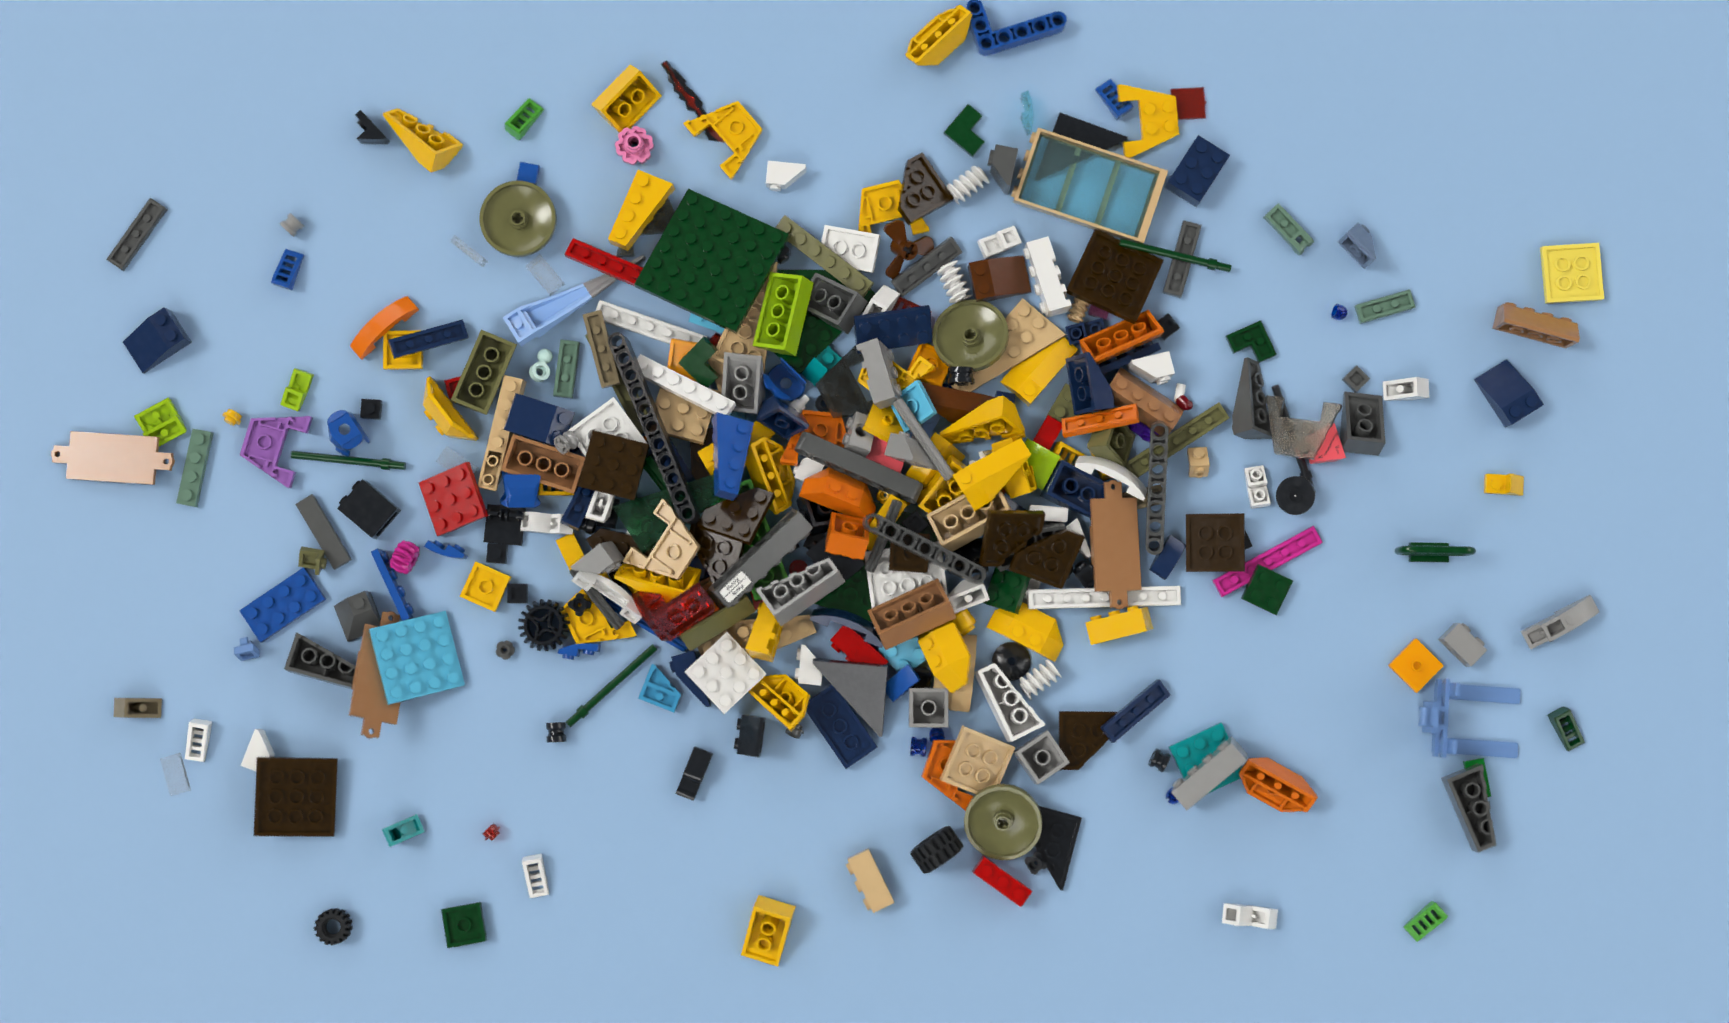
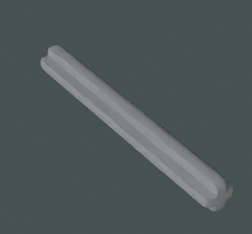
[893,398,954,481]

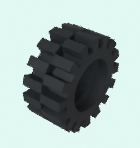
[314,908,353,945]

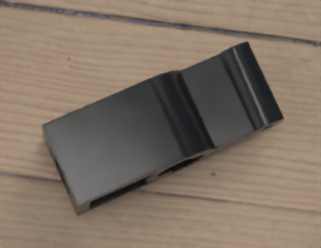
[675,746,713,801]

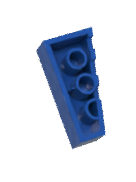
[712,412,754,501]

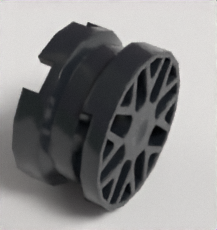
[948,366,975,386]

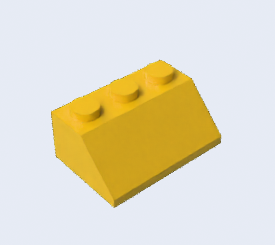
[591,64,662,133]
[917,455,966,514]

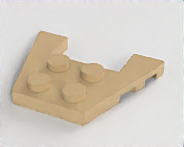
[622,499,700,579]

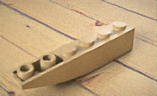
[478,375,527,491]

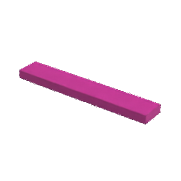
[1212,526,1323,597]

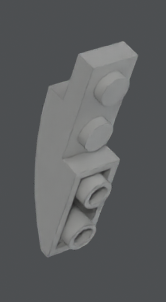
[1520,595,1599,649]

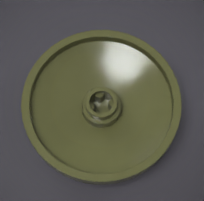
[479,181,557,257]
[932,299,1009,372]
[964,784,1042,860]

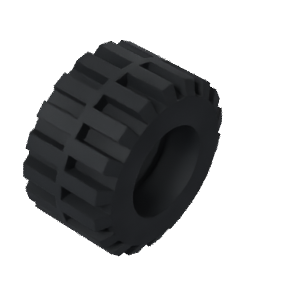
[910,826,964,874]

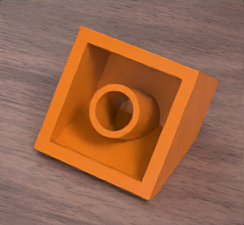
[825,512,869,560]

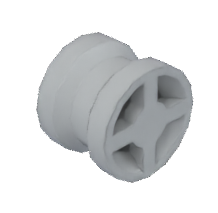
[280,213,304,237]
[554,430,578,454]

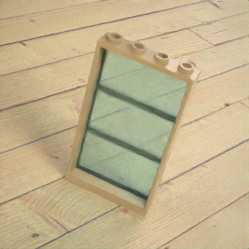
[1011,128,1168,244]

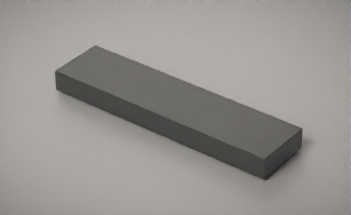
[106,198,168,271]
[1163,220,1202,298]
[890,236,963,297]
[296,494,352,570]

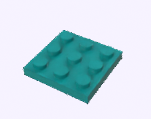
[1168,722,1242,793]

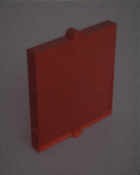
[1170,87,1206,120]

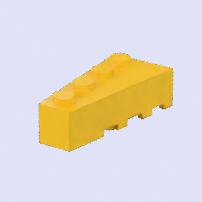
[608,170,675,251]

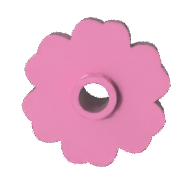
[615,126,654,165]

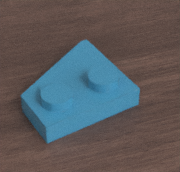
[638,664,682,713]

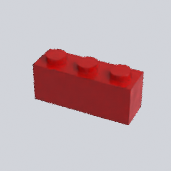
[830,626,888,665]
[972,855,1032,907]

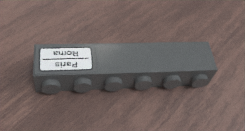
[708,509,813,609]

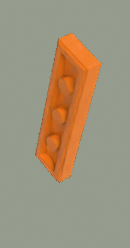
[1062,404,1139,438]

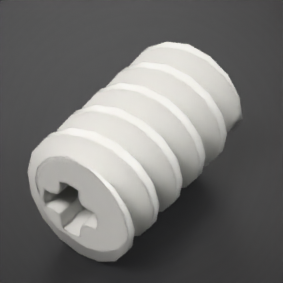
[947,166,990,205]
[937,260,972,303]
[1019,659,1062,700]

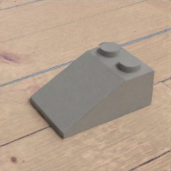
[722,352,765,414]

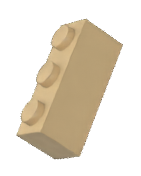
[846,848,894,913]

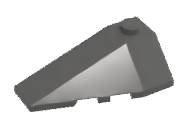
[1232,357,1275,439]

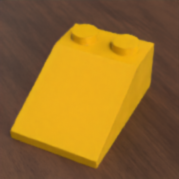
[741,895,796,967]

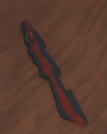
[661,61,725,143]

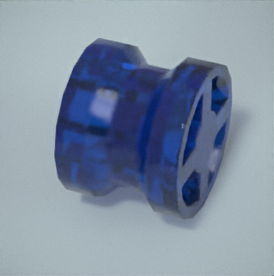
[910,737,927,757]

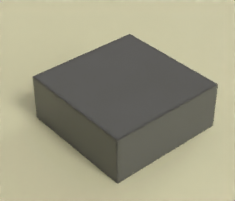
[1342,365,1370,393]

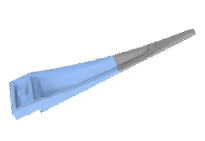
[503,255,645,347]

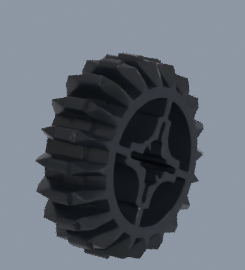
[518,599,570,651]

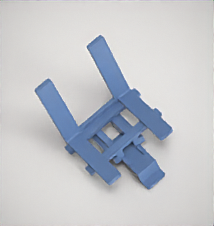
[1418,679,1520,758]

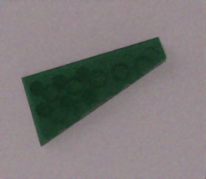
[612,475,723,554]

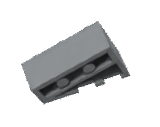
[856,338,902,409]

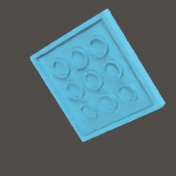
[369,611,465,705]

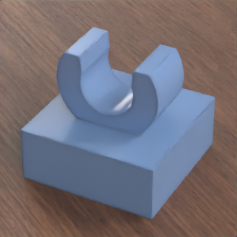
[234,637,260,661]

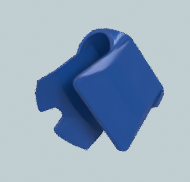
[763,357,807,402]
[327,410,370,456]
[500,471,541,508]

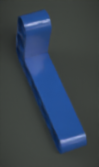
[966,0,1067,56]

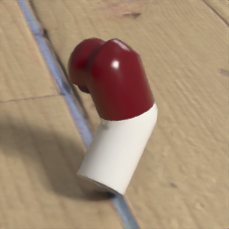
[1174,383,1193,411]

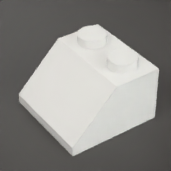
[1127,351,1175,385]

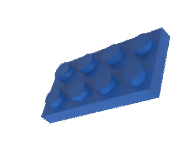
[239,567,326,642]

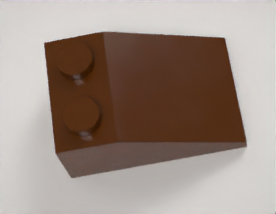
[968,255,1031,302]

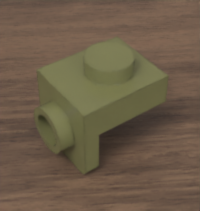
[298,546,327,575]

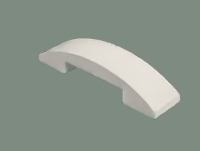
[1074,456,1148,501]
[571,571,644,624]

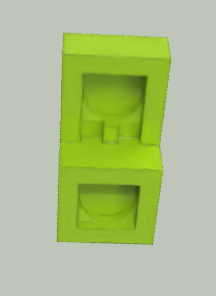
[280,368,314,411]

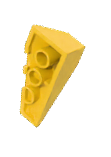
[383,108,463,173]
[1000,337,1078,407]
[898,432,966,506]
[614,564,701,611]

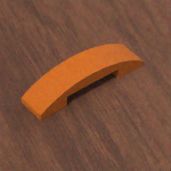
[350,296,419,360]

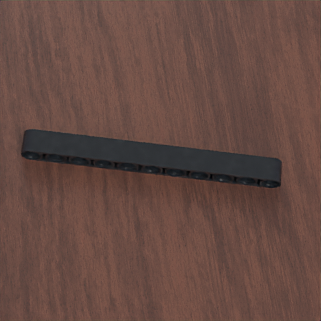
[608,332,700,525]

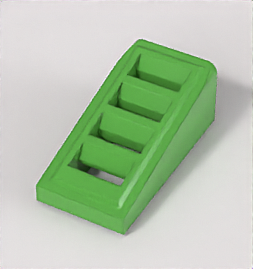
[505,98,544,140]
[1403,901,1448,942]

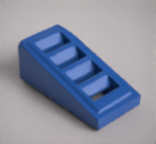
[1095,79,1133,120]
[271,249,304,290]

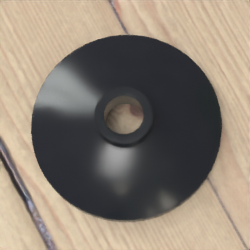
[992,642,1030,681]

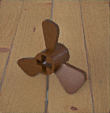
[884,220,934,279]

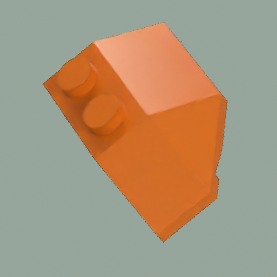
[799,467,876,524]
[1239,757,1318,812]

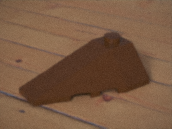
[922,383,996,424]

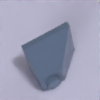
[1338,223,1376,269]

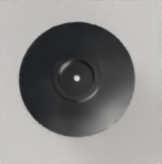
[1276,476,1316,515]

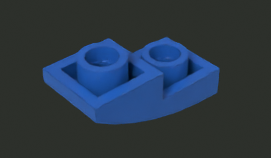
[424,540,468,559]
[558,643,601,660]
[886,664,921,702]

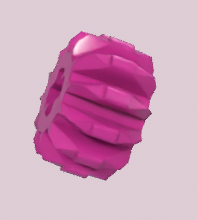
[390,540,420,574]

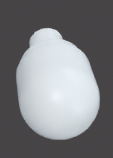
[788,395,810,414]

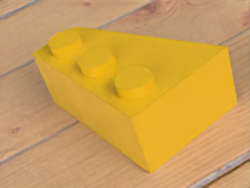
[991,433,1037,499]
[745,601,784,663]
[1085,605,1154,645]

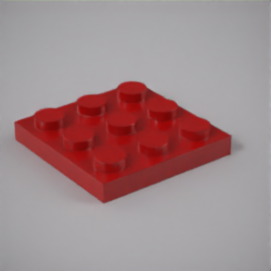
[419,462,488,536]

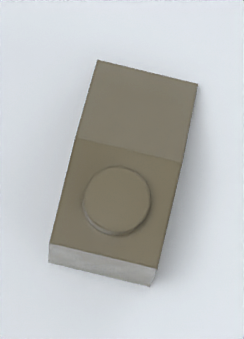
[114,698,162,718]

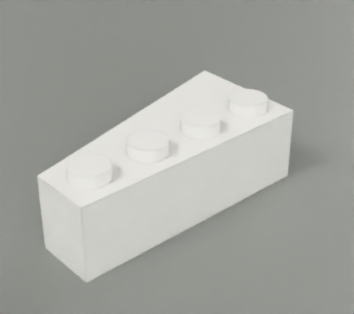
[1023,236,1071,318]

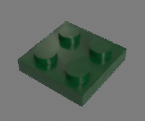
[1241,564,1293,615]
[983,567,1031,614]
[441,902,487,948]

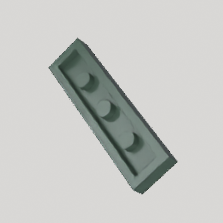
[176,429,213,507]

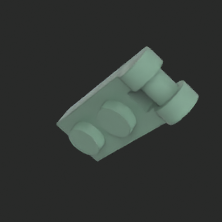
[1263,203,1314,255]

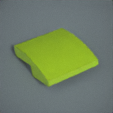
[134,397,187,446]
[1025,438,1061,490]

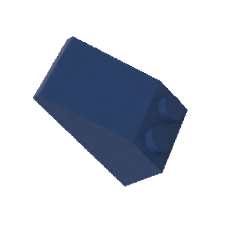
[123,307,192,374]
[1065,352,1115,415]
[1474,359,1544,427]
[503,393,575,448]
[1040,460,1112,518]

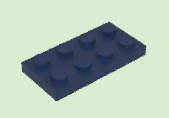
[854,305,932,354]
[806,685,877,769]

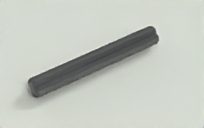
[865,499,902,573]
[569,569,624,630]

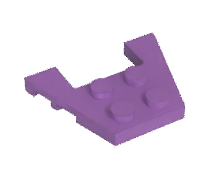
[240,416,313,489]

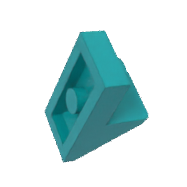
[802,346,842,387]
[382,814,425,847]

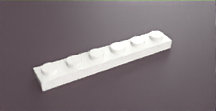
[634,354,736,415]

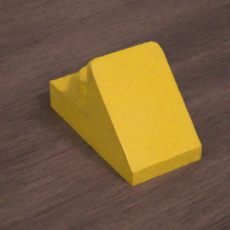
[1484,473,1524,496]

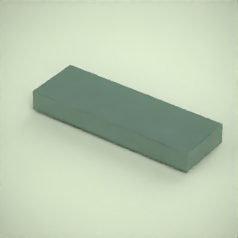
[1354,289,1415,324]
[553,339,580,399]

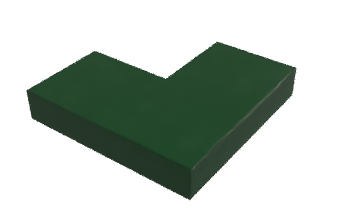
[944,104,985,157]
[1225,320,1277,363]
[678,336,720,388]

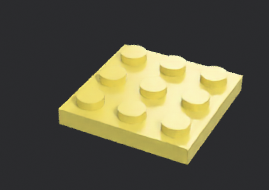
[1540,243,1604,304]

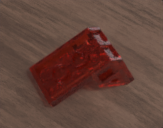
[631,582,719,641]

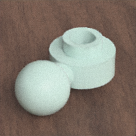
[529,349,553,382]

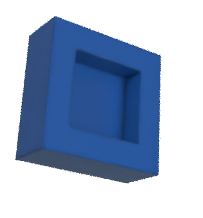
[517,162,540,185]

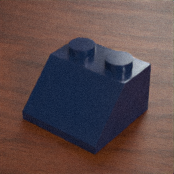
[756,396,809,439]

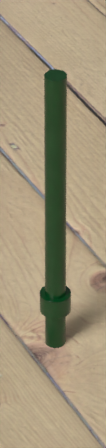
[1119,238,1232,272]
[291,451,406,470]
[566,644,657,727]

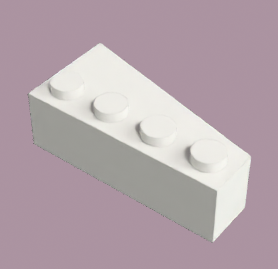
[974,663,1046,742]

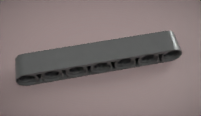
[1145,420,1169,555]
[794,432,924,504]
[862,513,986,583]

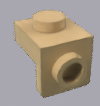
[1187,447,1210,478]

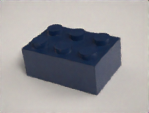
[1165,135,1230,207]

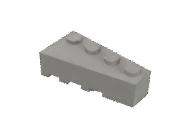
[755,558,845,626]
[1171,736,1247,810]

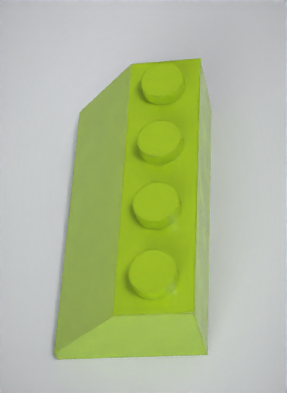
[752,272,814,356]

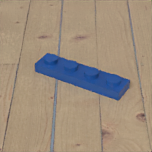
[371,548,414,621]

